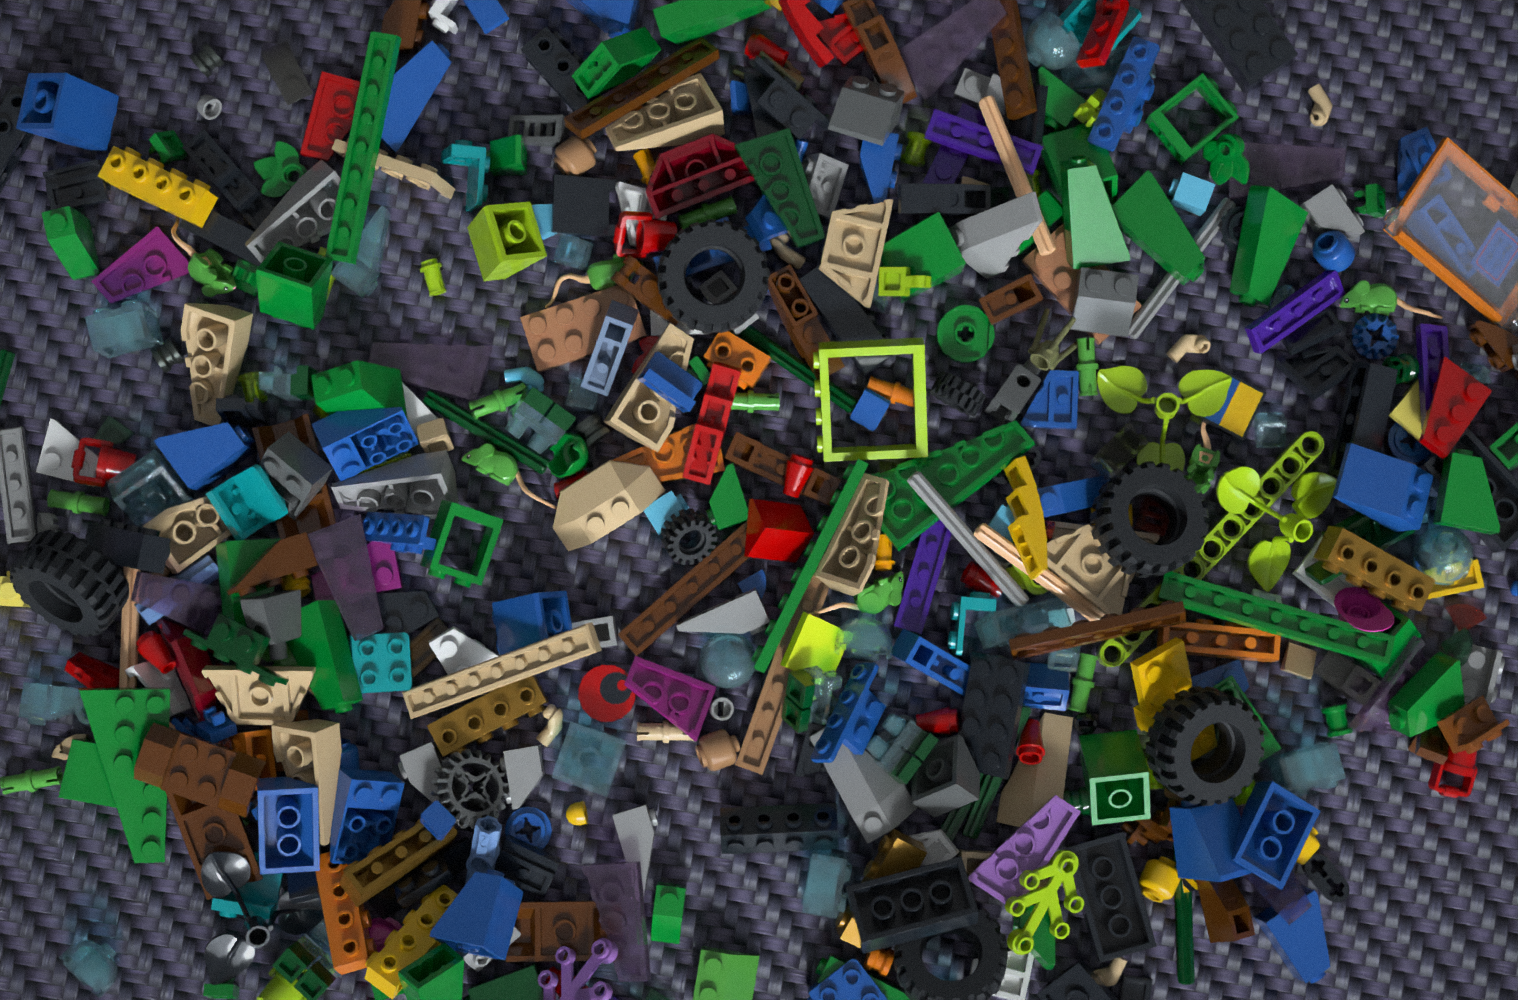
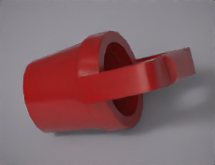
[613,211,677,258]
[71,437,137,487]
[1428,746,1478,798]

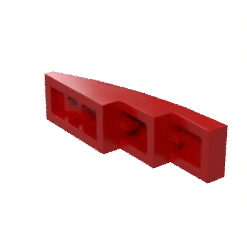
[778,0,834,68]
[682,361,742,485]

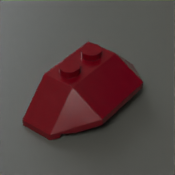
[645,133,754,219]
[156,618,224,722]

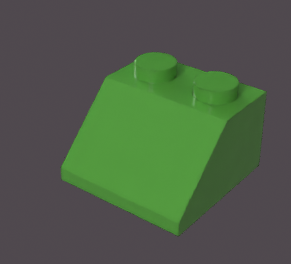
[693,946,760,1000]

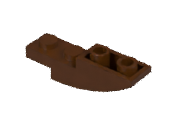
[841,0,917,104]
[768,264,845,380]
[1467,320,1518,381]

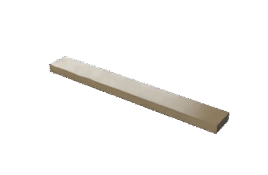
[402,622,602,719]

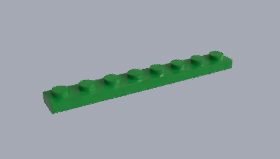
[325,31,401,265]
[751,459,868,673]
[1157,571,1395,667]

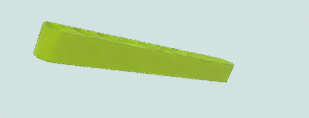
[1096,431,1324,667]

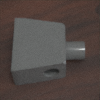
[984,358,1041,425]
[240,590,302,660]

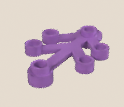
[538,938,618,1000]

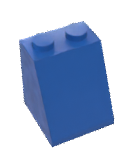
[16,73,119,151]
[154,422,257,492]
[492,591,572,655]
[1169,798,1252,882]
[429,869,524,960]
[1254,885,1331,984]

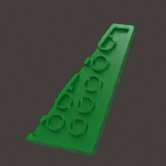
[872,420,1035,551]
[78,687,170,863]

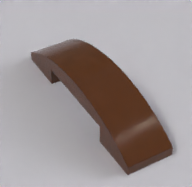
[724,432,841,506]

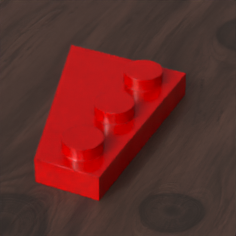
[300,71,360,162]
[1419,356,1492,459]

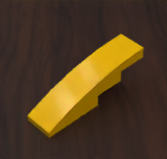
[1004,456,1048,580]

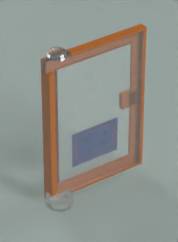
[1383,137,1518,334]

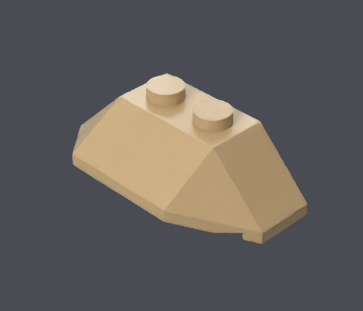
[553,460,665,551]

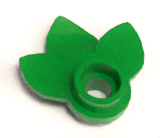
[1203,133,1250,185]
[254,141,307,198]

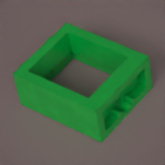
[572,27,661,99]
[1145,73,1239,165]
[420,499,503,588]

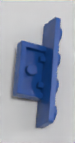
[1087,37,1160,152]
[361,512,436,555]
[810,662,886,763]

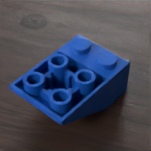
[312,407,419,481]
[330,768,405,864]

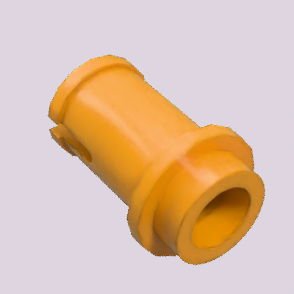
[633,148,655,186]
[875,534,895,571]

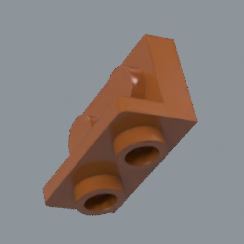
[1437,695,1510,754]

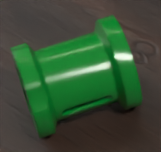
[1320,703,1353,737]

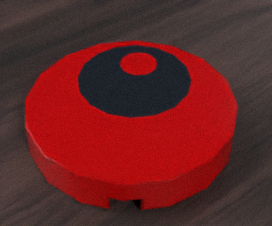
[578,665,636,722]

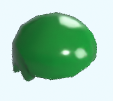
[547,432,589,478]

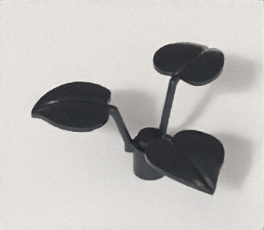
[201,851,324,985]

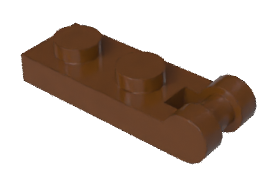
[611,255,679,327]

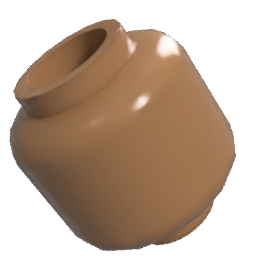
[553,135,597,177]
[695,729,740,771]

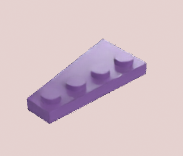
[968,795,1081,910]

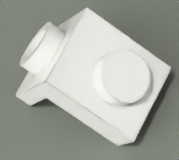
[428,0,458,34]

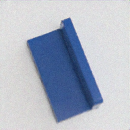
[637,352,703,413]
[1023,662,1070,711]

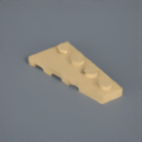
[332,138,455,199]

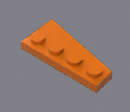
[613,424,725,483]

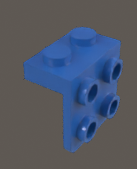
[807,958,888,1000]

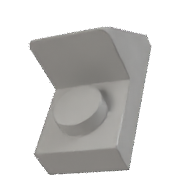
[954,68,1006,117]

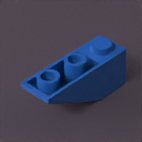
[859,133,903,204]

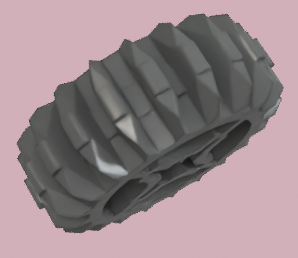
[431,749,510,829]

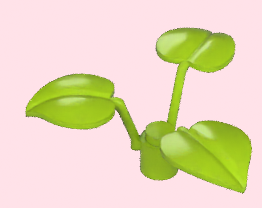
[1097,366,1232,471]
[1217,466,1337,592]

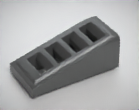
[508,114,569,147]

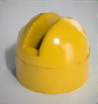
[566,801,588,825]

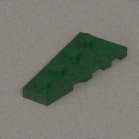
[734,128,826,248]

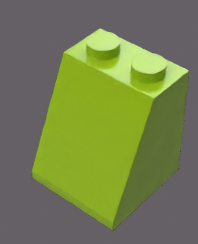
[467,202,547,281]

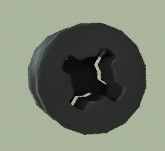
[189,41,225,78]
[150,337,185,373]
[574,413,610,448]

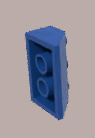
[257,777,320,874]

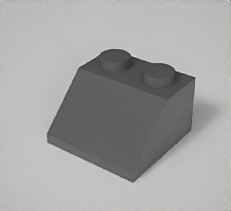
[828,75,905,146]
[1070,267,1139,337]
[911,734,980,818]

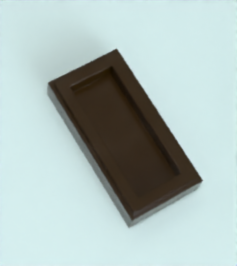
[410,617,449,677]

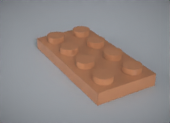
[1022,223,1142,345]
[520,285,647,372]

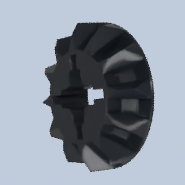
[1218,206,1246,252]

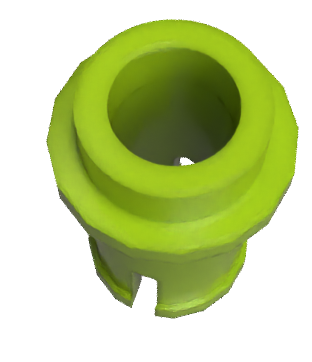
[419,258,447,297]

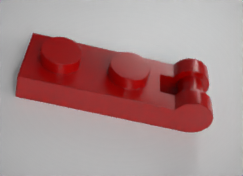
[1076,0,1129,68]

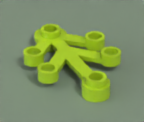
[1005,850,1084,955]

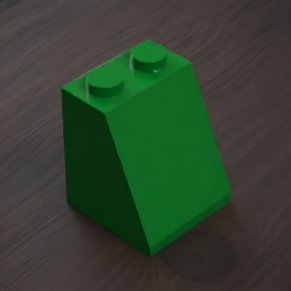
[1041,122,1118,223]
[878,212,966,304]
[256,241,333,330]
[311,360,408,419]
[1079,729,1151,825]
[58,738,116,808]

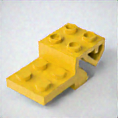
[1130,637,1217,762]

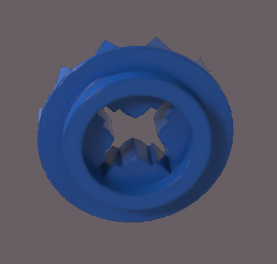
[1352,313,1399,359]
[1387,422,1431,463]
[505,807,552,850]

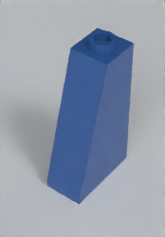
[381,41,451,154]

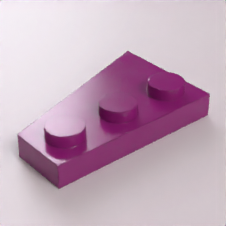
[91,226,189,304]
[311,542,403,601]
[624,656,716,742]

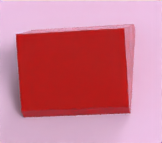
[744,499,814,563]

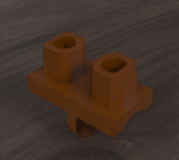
[1120,810,1169,846]

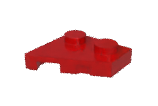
[816,13,864,67]
[64,652,120,688]

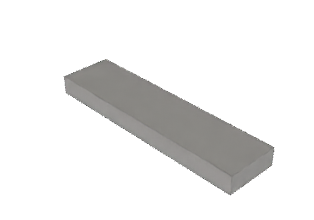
[0,426,38,545]

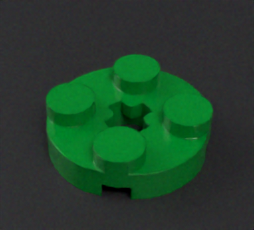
[936,305,995,363]

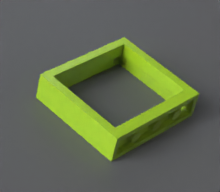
[813,337,928,462]

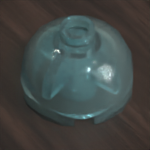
[1025,12,1081,70]
[1413,526,1473,585]
[834,613,893,661]
[699,633,756,689]
[59,940,118,998]

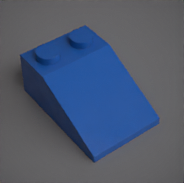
[566,0,640,38]
[1332,443,1434,532]
[1231,781,1320,890]

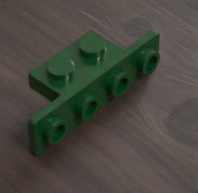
[1305,512,1415,585]
[183,613,289,687]

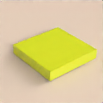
[780,611,852,686]

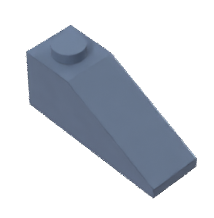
[581,300,639,397]

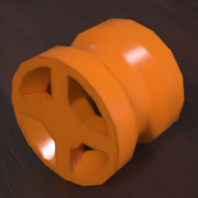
[863,948,894,978]

